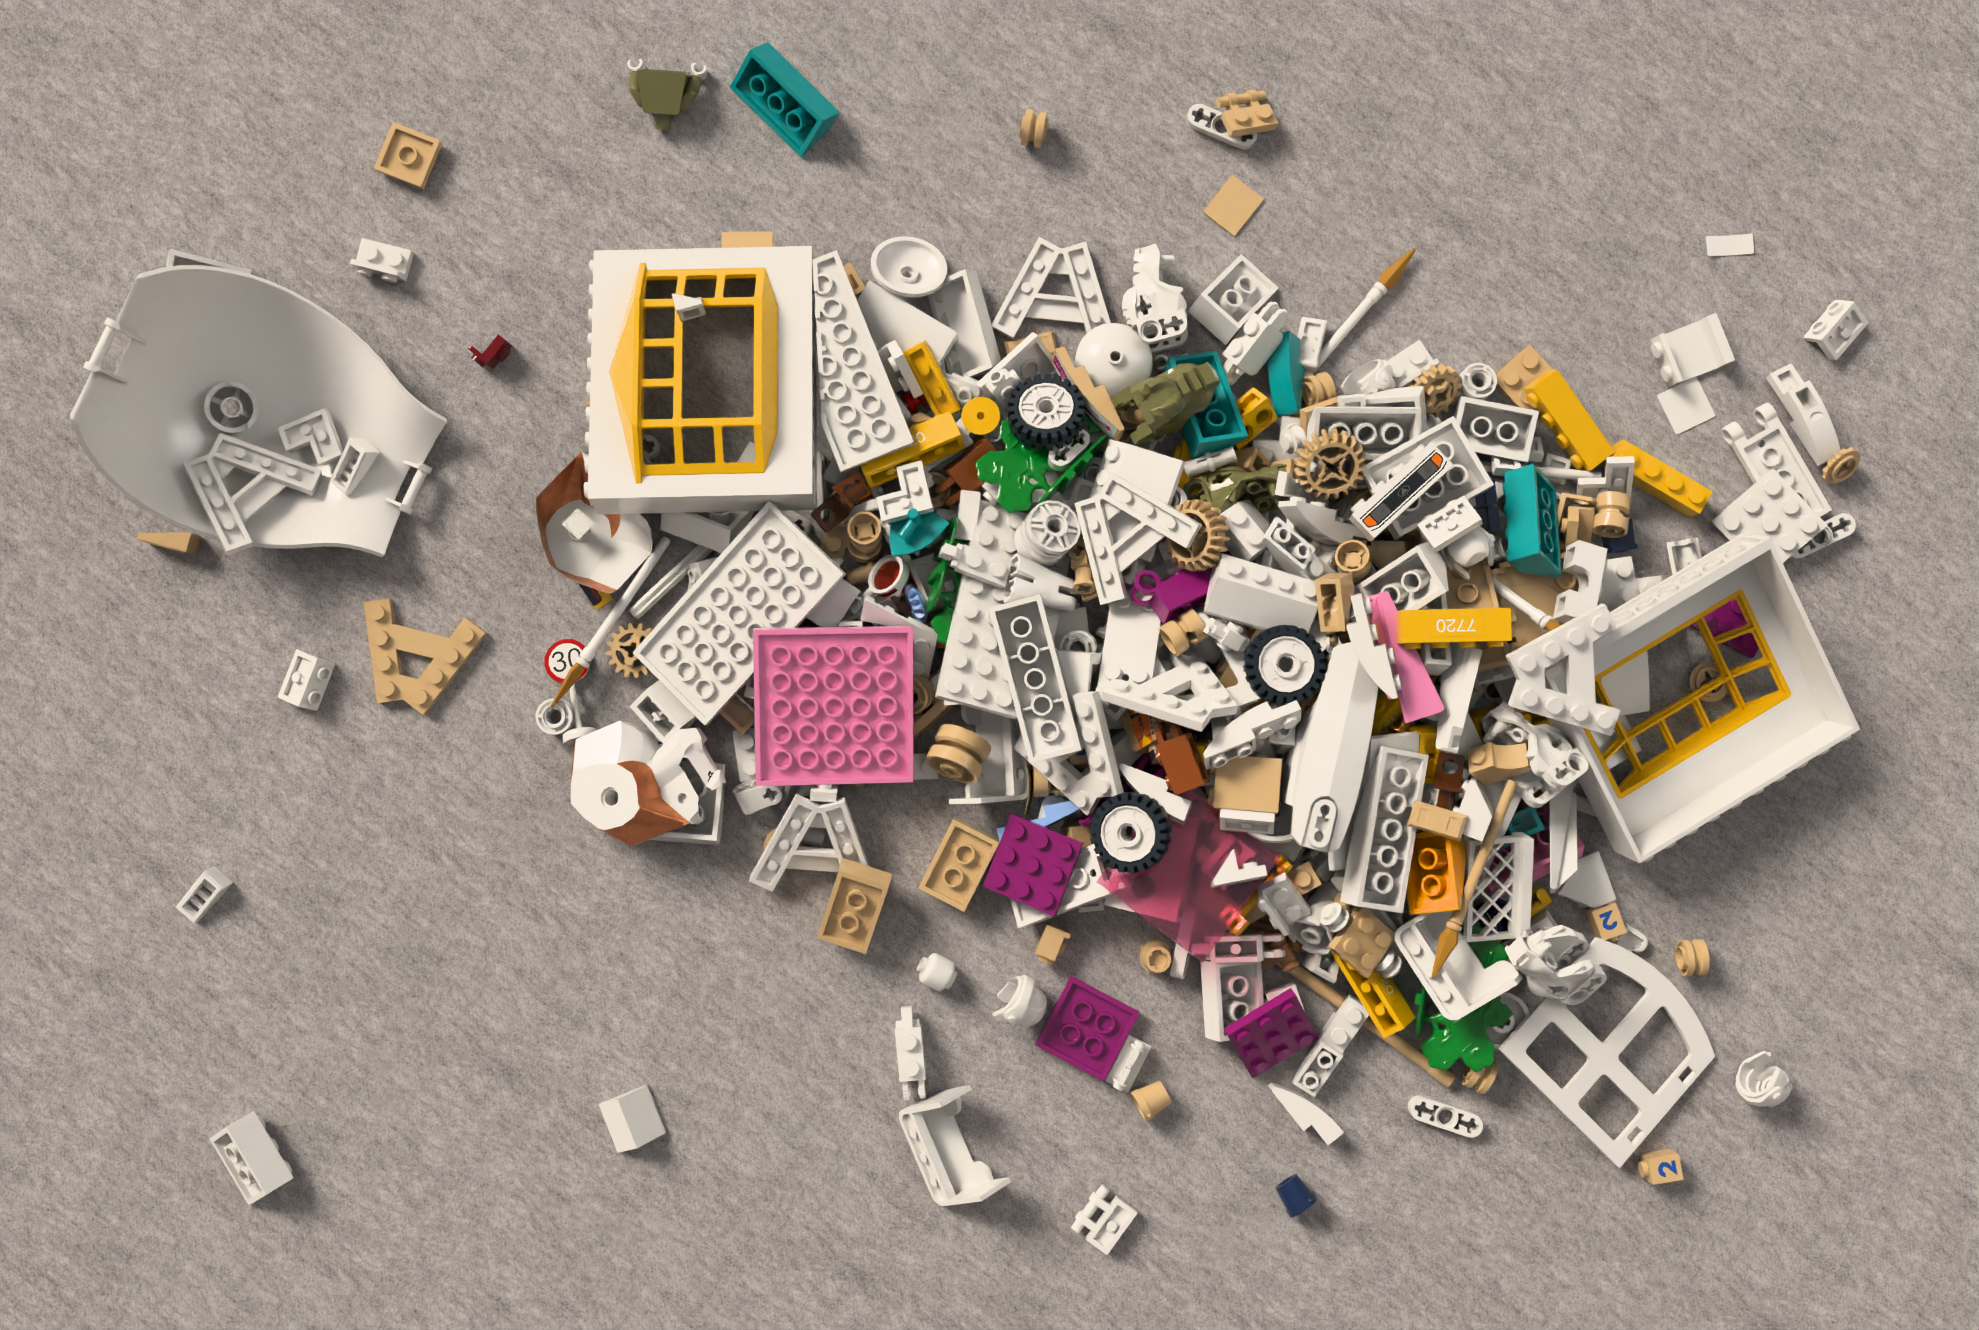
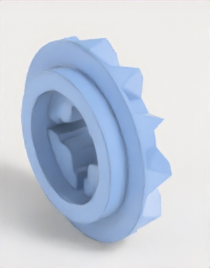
[903,584,928,623]

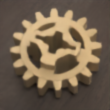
[1409,363,1463,418]
[605,623,653,678]

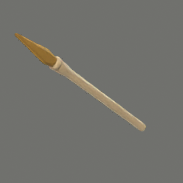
[1431,779,1518,978]

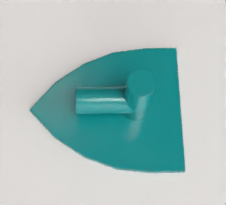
[889,508,950,557]

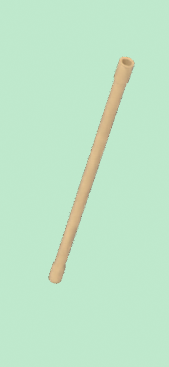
[1186,885,1456,1087]

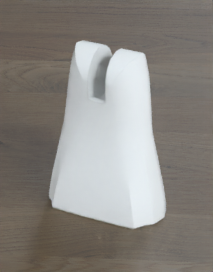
[1003,553,1077,611]

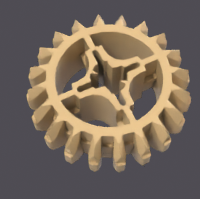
[1294,428,1366,500]
[1162,500,1230,571]

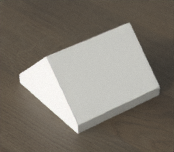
[599,1084,666,1153]

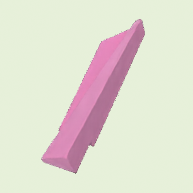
[1368,591,1445,723]

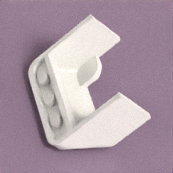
[944,700,1029,804]
[899,1085,1011,1206]

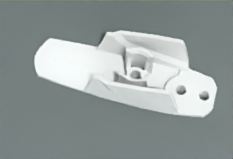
[1280,642,1378,853]

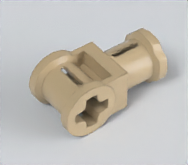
[1068,539,1096,595]

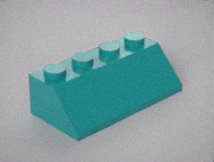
[730,42,840,157]
[1163,351,1248,460]
[1502,463,1562,578]

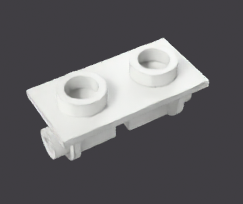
[1105,1034,1152,1092]

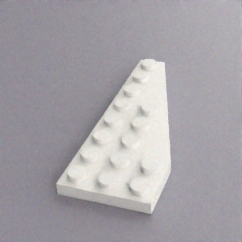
[812,250,914,473]

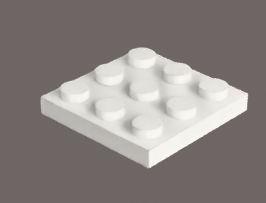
[1711,469,1828,563]

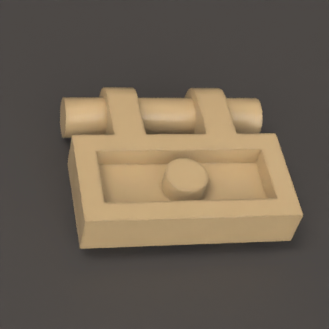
[1216,89,1278,137]

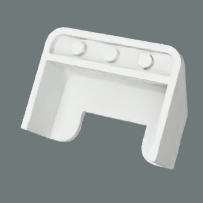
[1394,911,1522,1020]

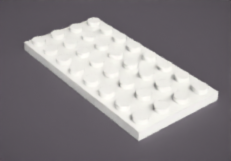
[935,500,1070,720]
[633,501,846,725]

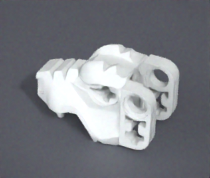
[1122,244,1188,354]
[1481,702,1589,808]
[1505,925,1607,1005]

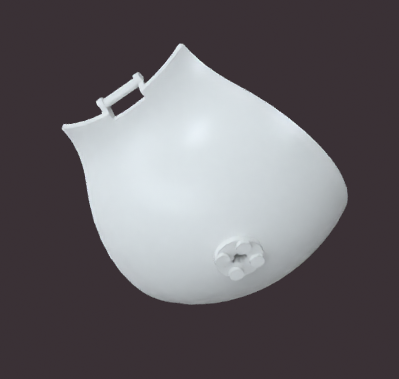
[70,265,447,557]

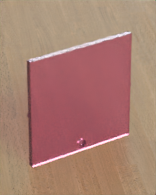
[1097,790,1280,962]

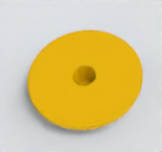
[961,397,1000,435]

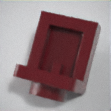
[467,334,512,369]

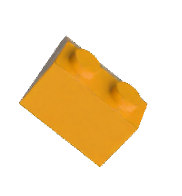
[1407,832,1466,915]

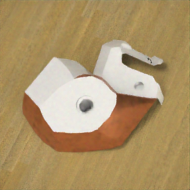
[536,443,653,594]
[571,721,726,846]

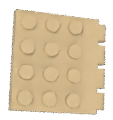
[1490,553,1579,652]

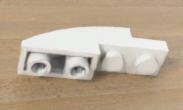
[1766,364,1841,466]
[1278,497,1368,546]
[1262,517,1336,581]
[1346,593,1403,699]
[1203,700,1301,770]
[1292,994,1369,1097]

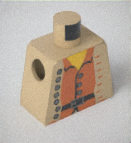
[1120,710,1174,764]

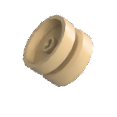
[926,724,991,784]

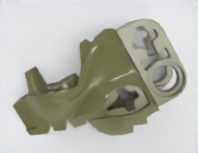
[1110,362,1221,447]
[1183,464,1289,514]

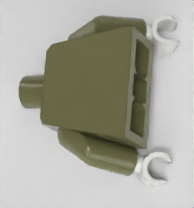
[627,59,707,130]

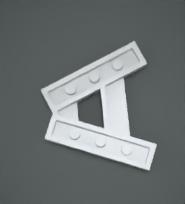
[992,237,1111,339]
[183,433,322,556]
[1074,472,1202,605]
[1505,604,1621,736]
[1101,647,1237,732]
[1014,691,1124,815]
[749,794,869,892]

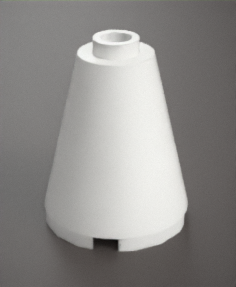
[1288,882,1340,955]

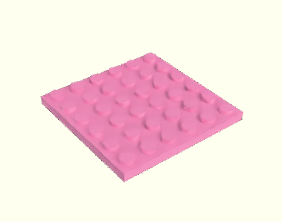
[753,626,913,786]

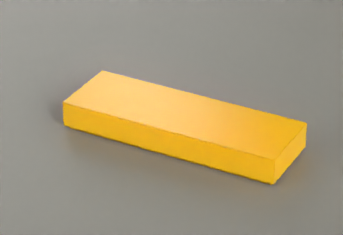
[903,340,962,416]

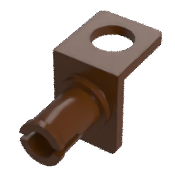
[811,479,868,533]
[1433,752,1465,811]

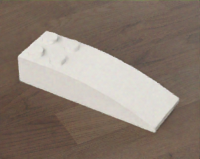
[1595,556,1650,716]
[989,594,1081,763]
[1340,746,1429,913]

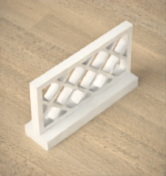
[1463,832,1534,942]

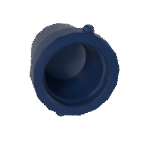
[1275,1174,1318,1218]

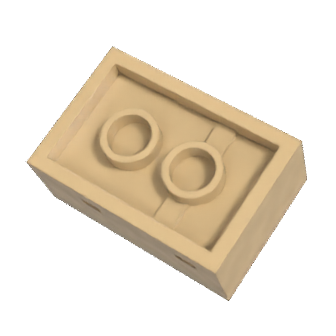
[918,816,1000,912]
[817,858,892,954]

